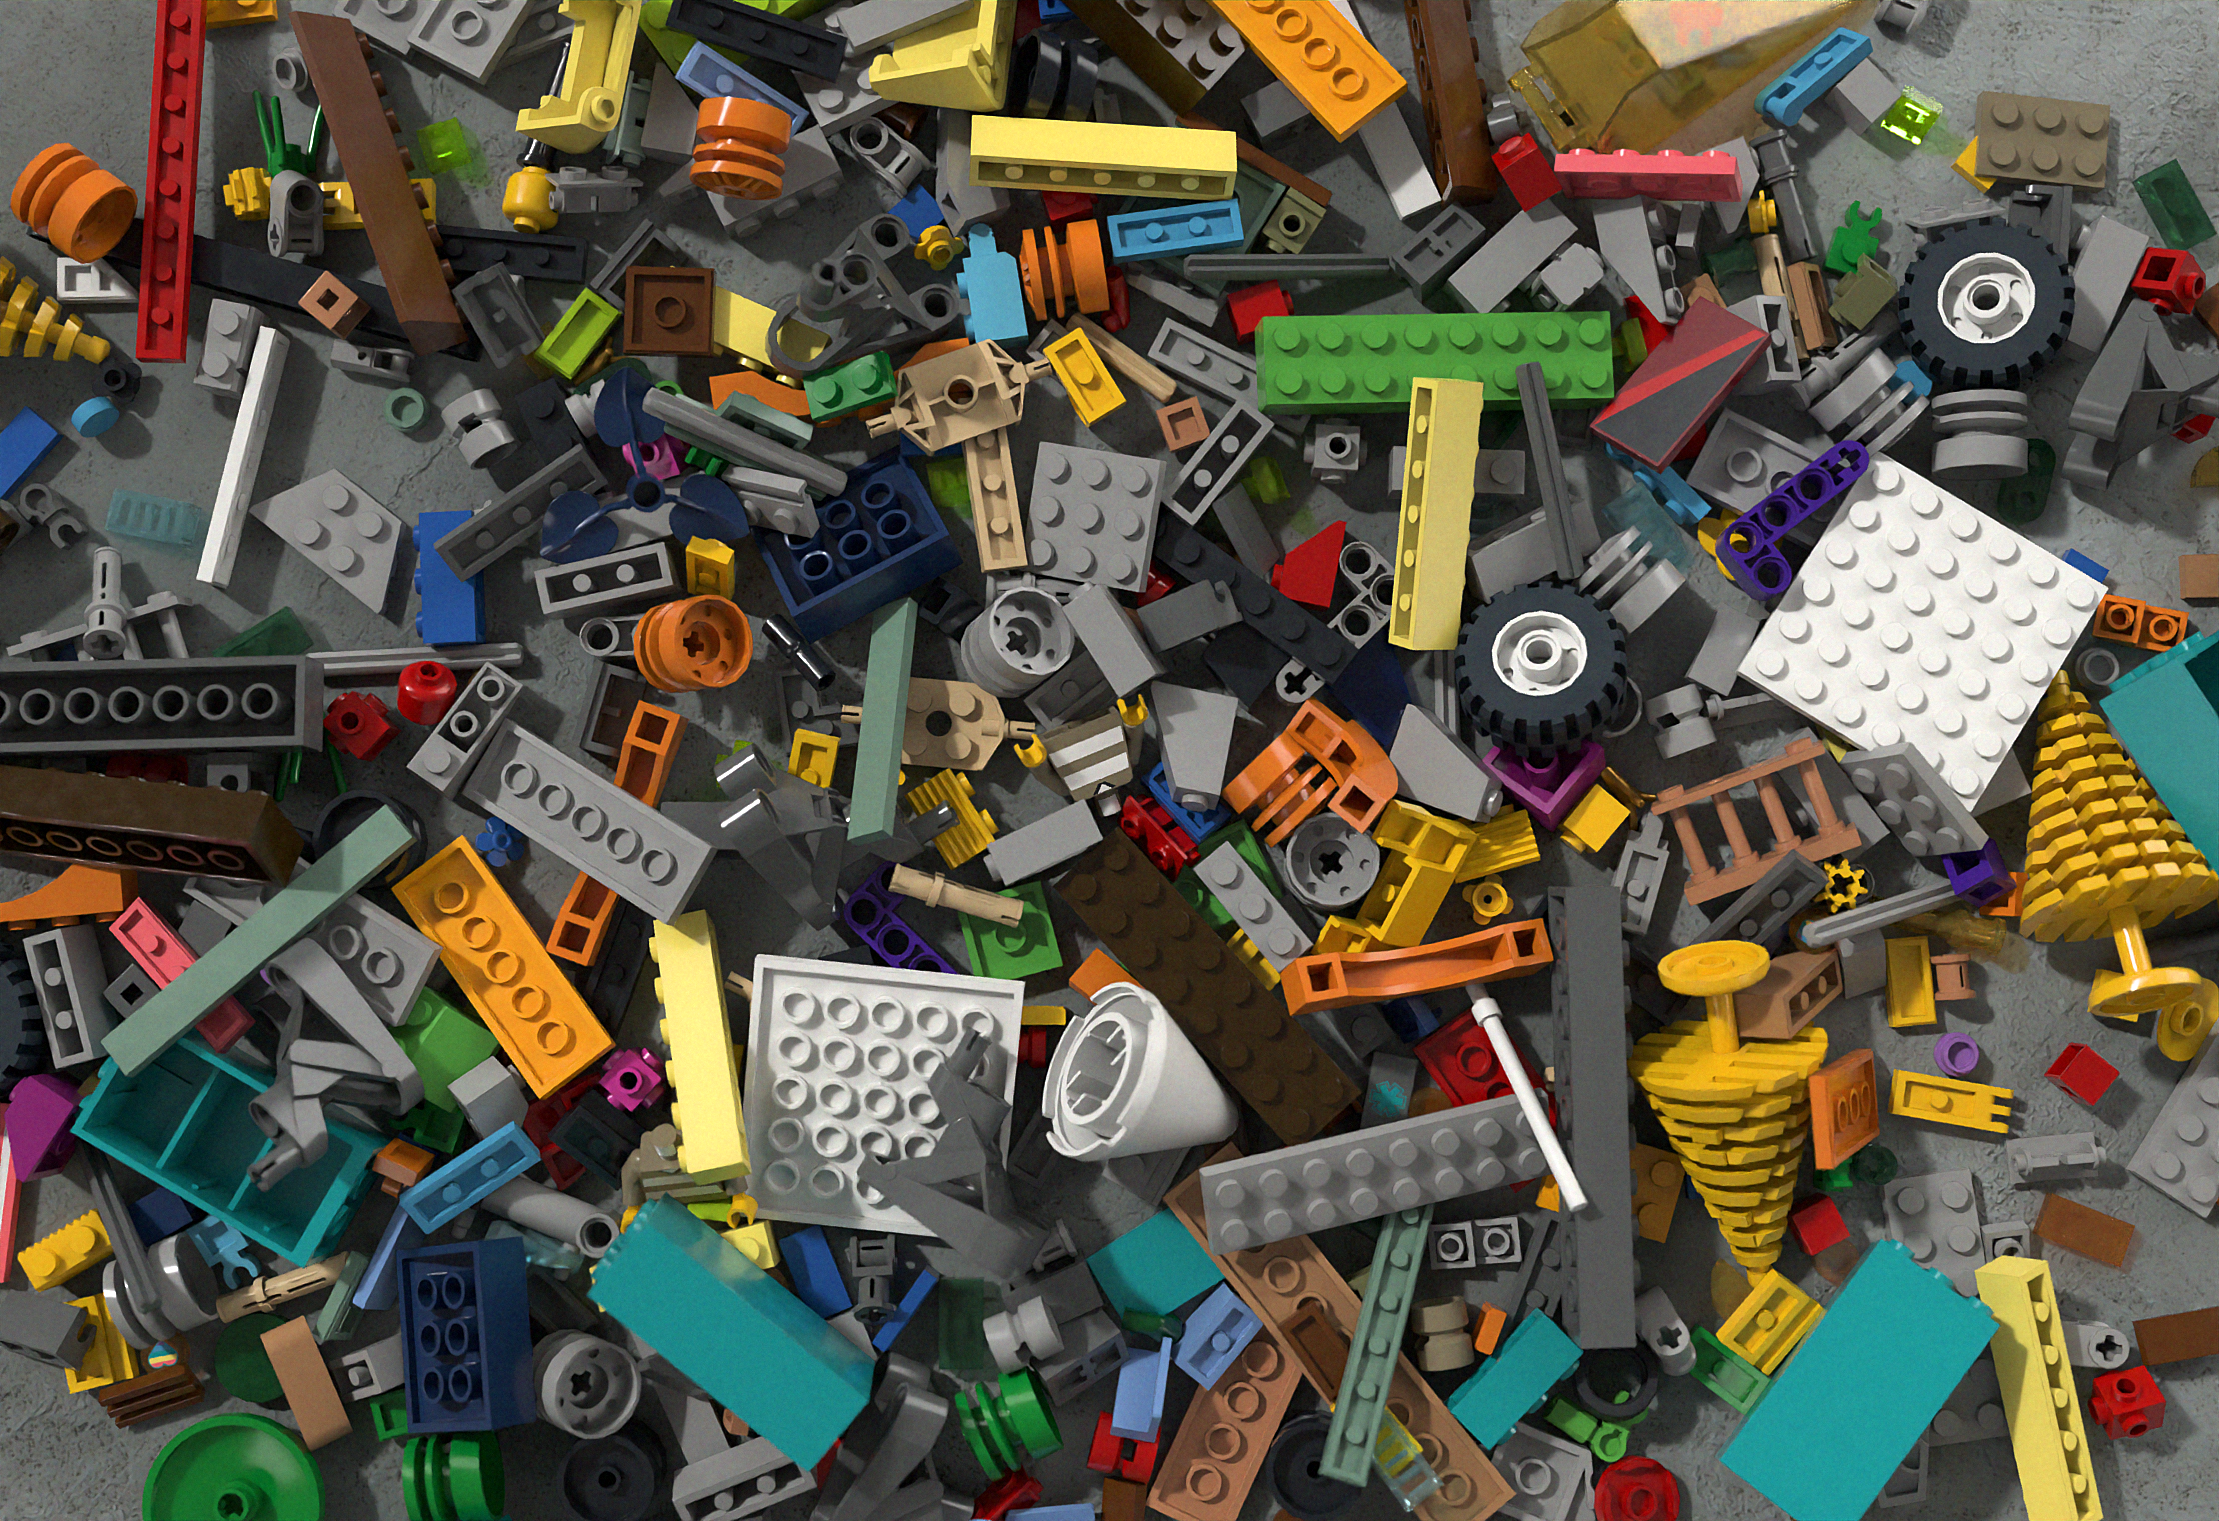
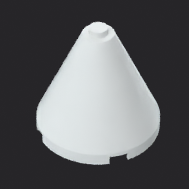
[1042,982,1239,1162]

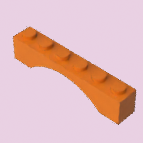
[709,338,973,428]
[545,700,689,966]
[0,863,139,931]
[1279,918,1554,1016]

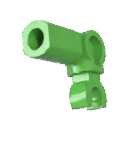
[1543,1389,1649,1462]

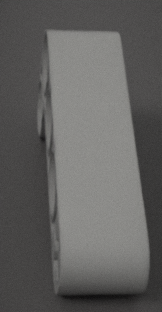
[1273,541,1395,707]

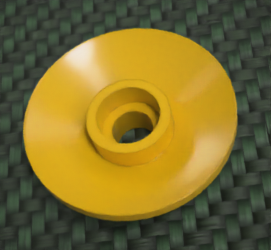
[2157,977,2219,1062]

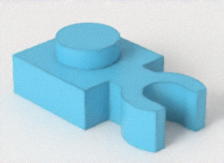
[186,1214,262,1289]

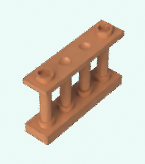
[1651,737,1862,906]

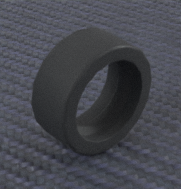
[1571,1338,1660,1422]

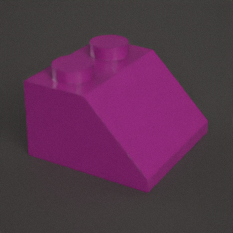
[1482,738,1606,832]
[4,1071,95,1182]

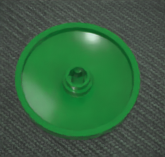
[142,1412,326,1521]

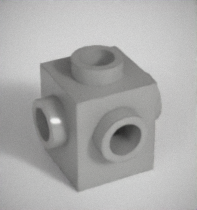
[1304,418,1367,484]

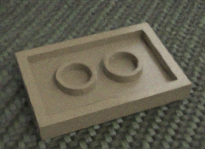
[1974,91,2110,194]

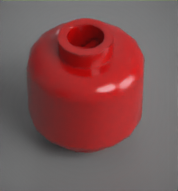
[396,661,457,726]

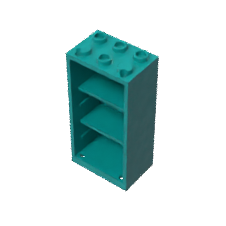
[2098,630,2219,876]
[70,1027,393,1269]
[587,1192,875,1473]
[1715,1238,2000,1521]

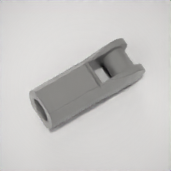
[330,339,415,382]

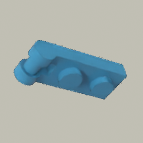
[1754,26,1873,126]
[1603,442,1712,528]

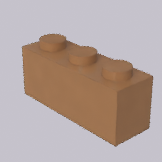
[1732,947,1843,1039]

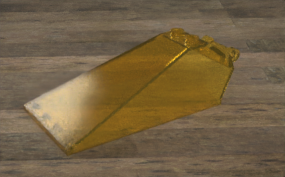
[1507,0,1865,155]

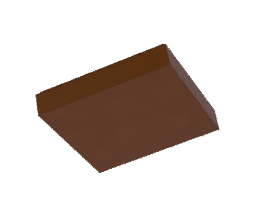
[623,266,716,358]

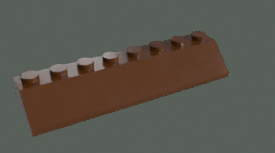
[1402,0,1502,211]
[288,11,470,357]

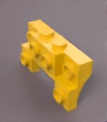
[1311,799,1478,956]

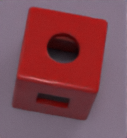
[2044,1042,2120,1106]
[1786,1192,1851,1256]

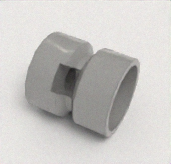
[441,389,521,470]
[1642,683,1717,760]
[983,1295,1064,1375]

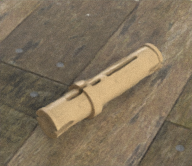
[1750,234,1810,364]
[888,863,1024,928]
[216,1251,350,1323]

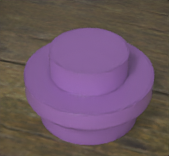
[1934,1032,1980,1076]

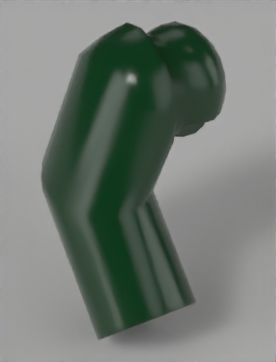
[1121,1307,1183,1345]

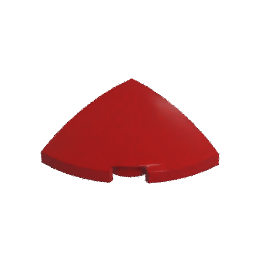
[523,1071,606,1192]

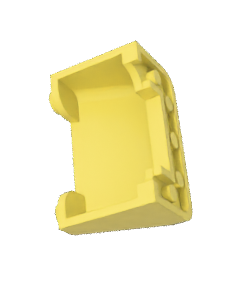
[515,0,642,155]
[869,0,1017,112]

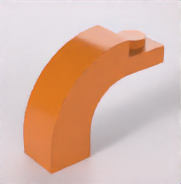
[1284,696,1398,834]

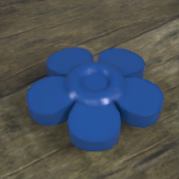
[475,816,524,867]

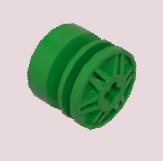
[955,1365,1064,1482]
[402,1429,506,1521]

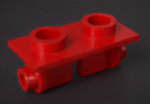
[1117,794,1201,883]
[971,1462,1044,1521]

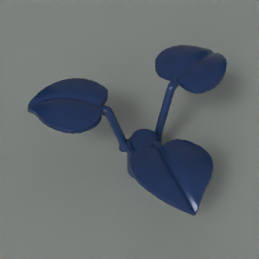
[540,367,749,564]

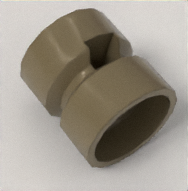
[1409,1296,1475,1371]

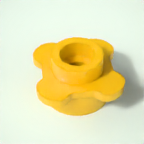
[1747,190,1777,235]
[913,225,964,270]
[1462,874,1513,925]

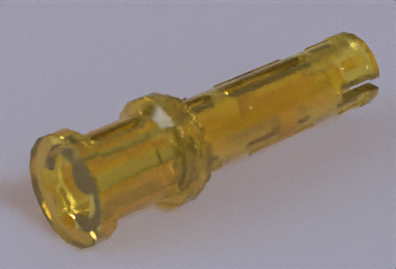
[1867,894,2006,957]

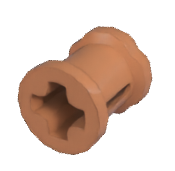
[1930,953,1976,1001]

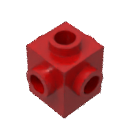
[2130,247,2206,316]
[323,691,402,762]
[2087,1365,2166,1440]

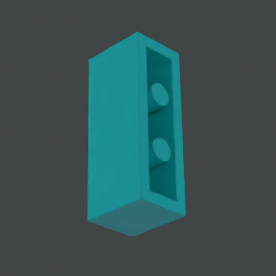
[1444,1307,1584,1450]

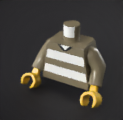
[1014,694,1148,817]
[620,1124,758,1234]

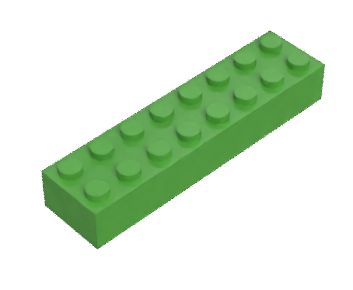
[1255,311,1614,415]

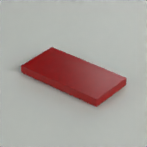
[1411,1004,1556,1193]

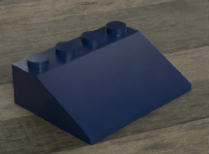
[748,444,964,645]
[396,1236,537,1433]

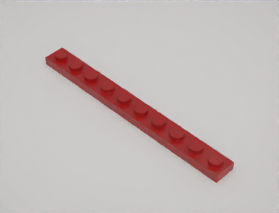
[135,0,208,364]

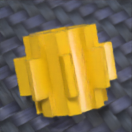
[223,167,273,222]
[1811,858,1868,913]

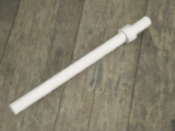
[1465,983,1588,1212]

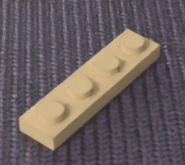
[956,397,1028,573]

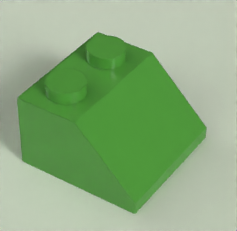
[387,986,502,1114]

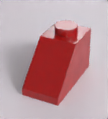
[1270,520,1347,613]

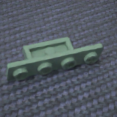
[664,390,833,501]

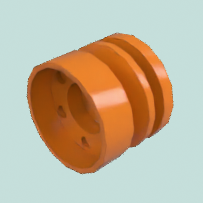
[689,97,792,200]
[11,143,138,264]
[1019,219,1109,321]
[634,594,753,693]
[1220,730,1338,848]

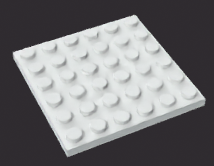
[1735,451,2109,813]
[740,954,1025,1237]

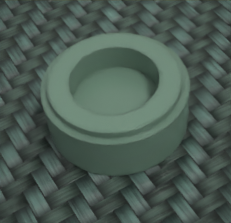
[383,388,431,433]

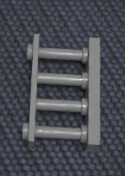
[7,591,194,662]

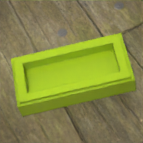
[534,288,622,383]

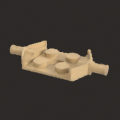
[866,339,1052,456]
[841,677,1035,771]

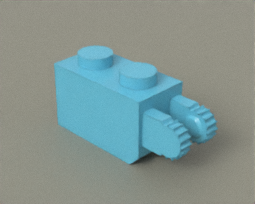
[956,222,1029,349]

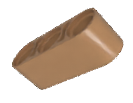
[260,1315,353,1452]

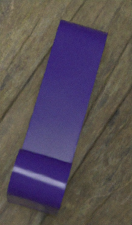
[1715,440,1869,601]
[843,861,962,975]

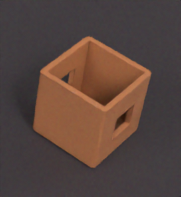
[298,270,371,340]

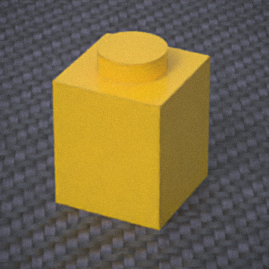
[1557,783,1630,854]

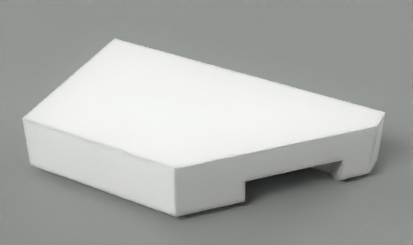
[57,258,139,304]

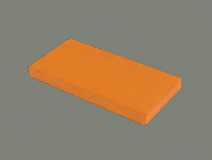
[1809,1048,1880,1169]

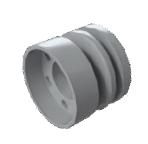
[1808,347,1930,458]
[1932,388,2028,481]
[1570,525,1686,639]
[961,586,1075,698]
[1283,813,1380,912]
[103,1232,221,1350]
[532,1329,642,1439]

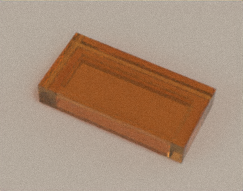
[2032,1192,2135,1267]

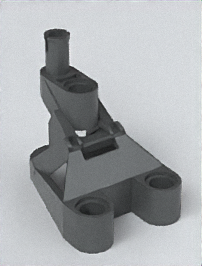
[765,213,959,379]
[2061,298,2219,491]
[714,743,960,931]
[247,938,425,1191]
[856,1027,1052,1279]
[809,1350,974,1521]

